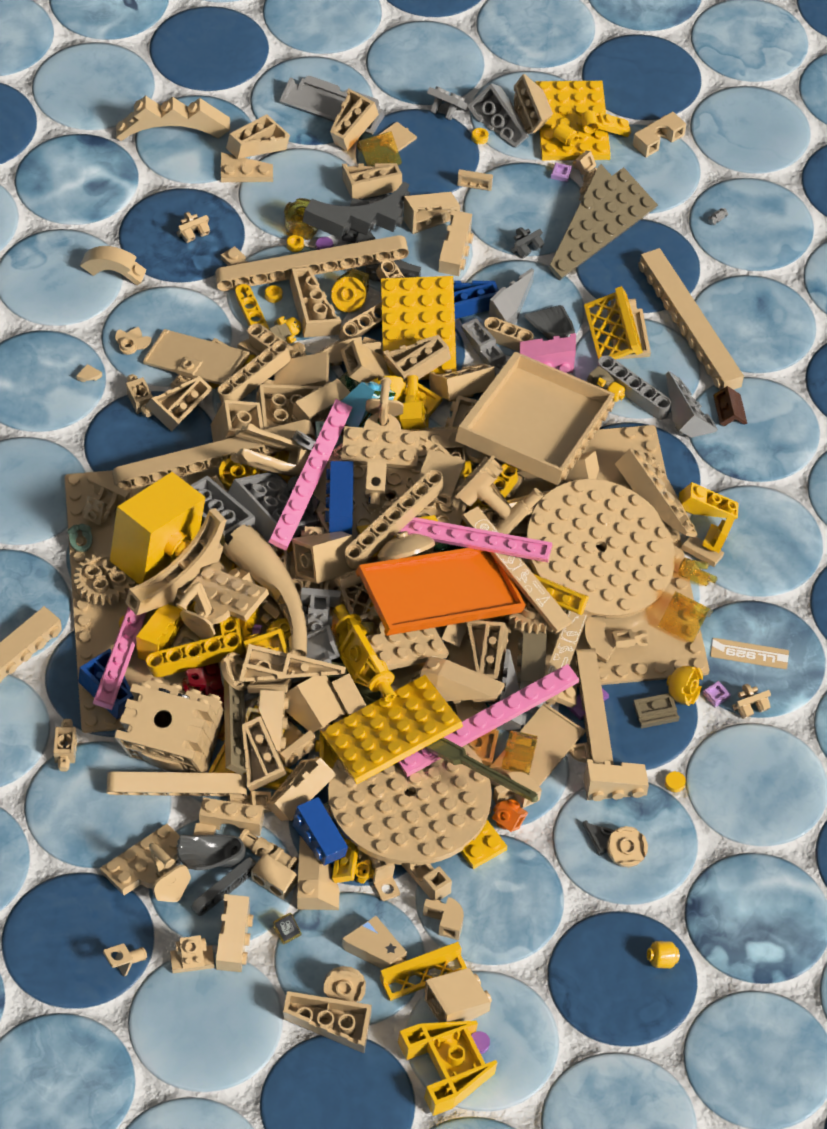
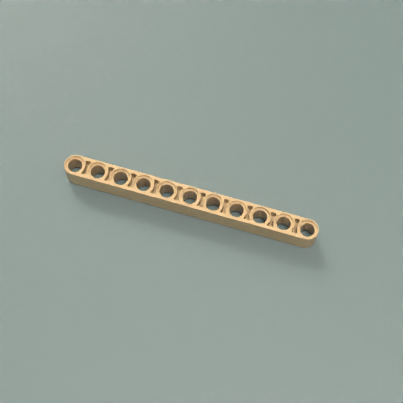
[215,235,409,291]
[112,420,315,490]

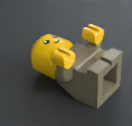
[268,316,301,344]
[586,366,625,402]

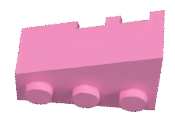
[519,333,576,373]

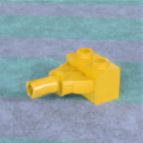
[397,375,429,430]

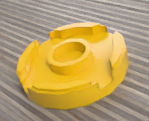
[331,277,367,313]

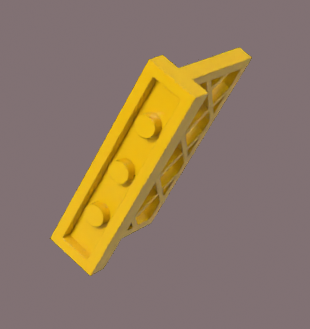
[584,286,643,360]

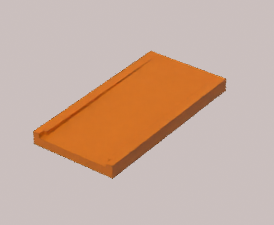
[356,548,526,636]

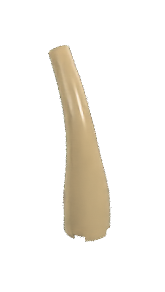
[223,524,307,657]

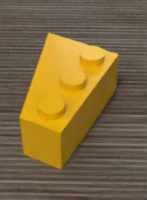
[136,604,184,665]

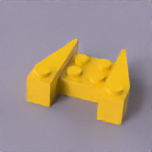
[398,1021,497,1116]

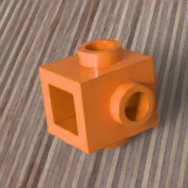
[492,799,528,832]

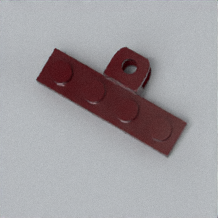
[182,650,224,709]

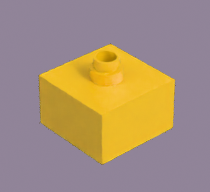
[110,472,206,584]

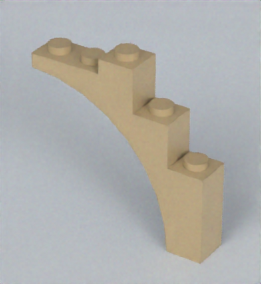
[116,95,230,141]
[125,508,227,615]

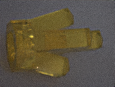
[678,557,717,586]

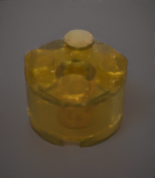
[284,198,319,240]
[501,730,538,775]

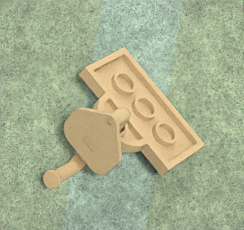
[341,377,420,470]
[176,566,269,640]
[366,606,449,670]
[100,824,191,902]

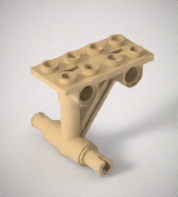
[455,455,544,534]

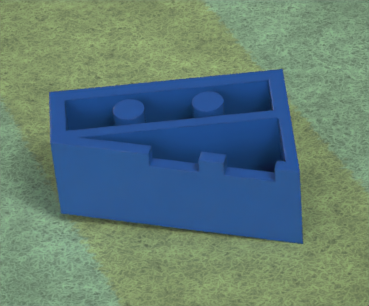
[453,281,499,319]
[78,649,134,719]
[292,797,348,866]

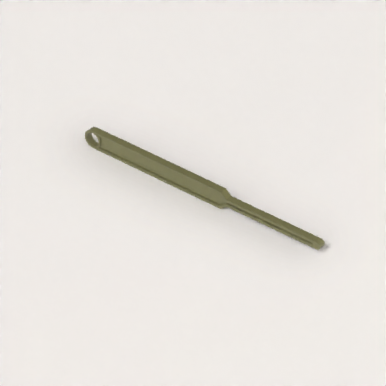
[360,693,538,802]

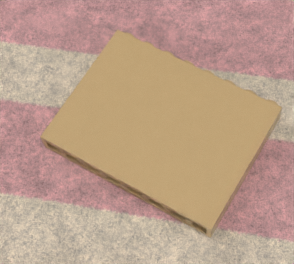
[455,352,615,485]

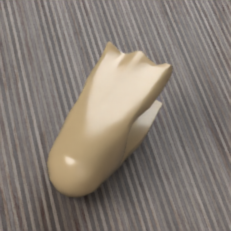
[231,423,311,477]

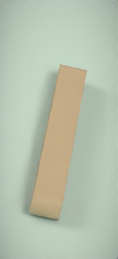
[345,470,444,569]
[575,648,613,765]
[106,772,247,796]

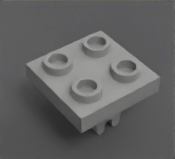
[427,86,468,120]

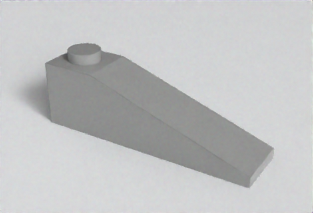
[467,84,529,147]
[489,268,534,325]
[666,371,718,438]
[497,649,527,732]

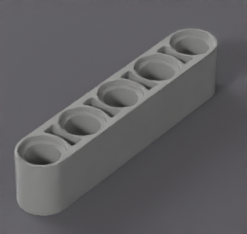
[598,355,671,420]

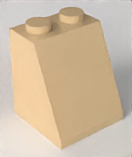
[210,400,264,442]
[292,531,356,583]
[285,676,347,733]
[425,968,492,1023]

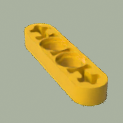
[235,284,269,329]

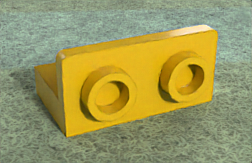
[702,514,735,553]

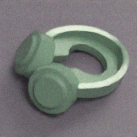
[67,524,93,552]

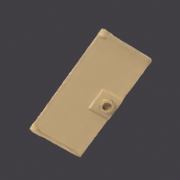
[143,329,250,385]
[490,703,586,807]

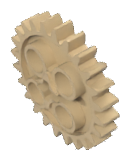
[74,552,137,605]

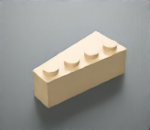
[283,991,372,1053]

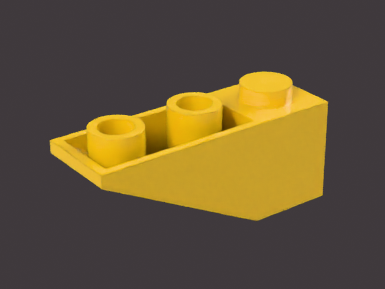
[679,482,738,519]

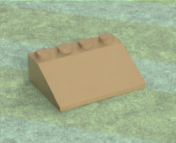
[256,384,328,433]

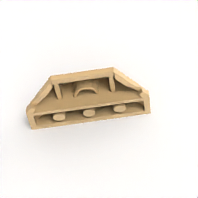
[514,74,553,135]

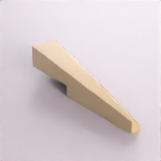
[239,644,346,682]

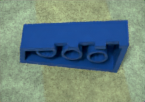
[325,461,354,535]

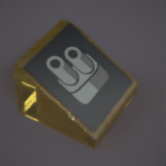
[273,913,302,945]

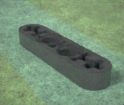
[191,857,256,916]

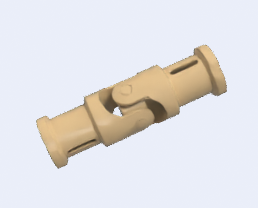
[239,829,299,871]

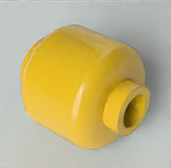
[647,941,679,969]

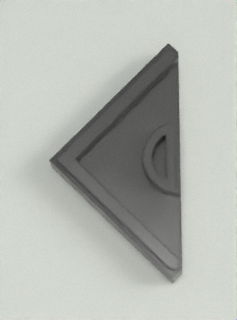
[582,820,615,855]

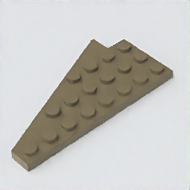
[548,164,658,280]

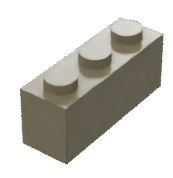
[517,631,547,690]

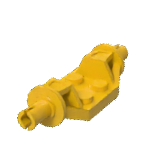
[334,604,397,702]

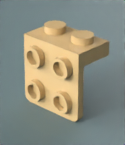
[279,721,315,768]

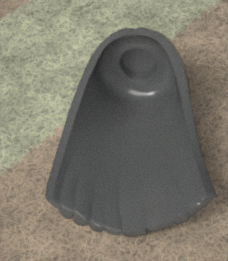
[524,305,575,340]
[177,834,246,870]

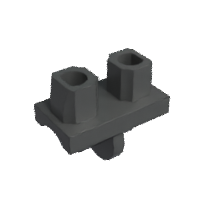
[511,227,544,258]

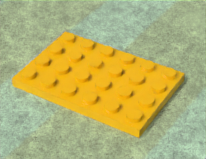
[535,81,611,161]
[381,276,456,380]
[320,675,463,784]

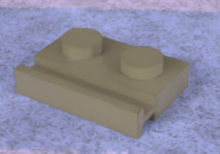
[633,693,680,729]

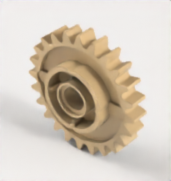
[505,592,567,634]

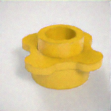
[355,859,375,884]

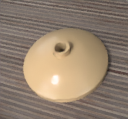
[377,531,435,561]

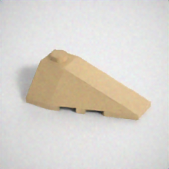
[420,656,505,704]
[297,836,339,910]

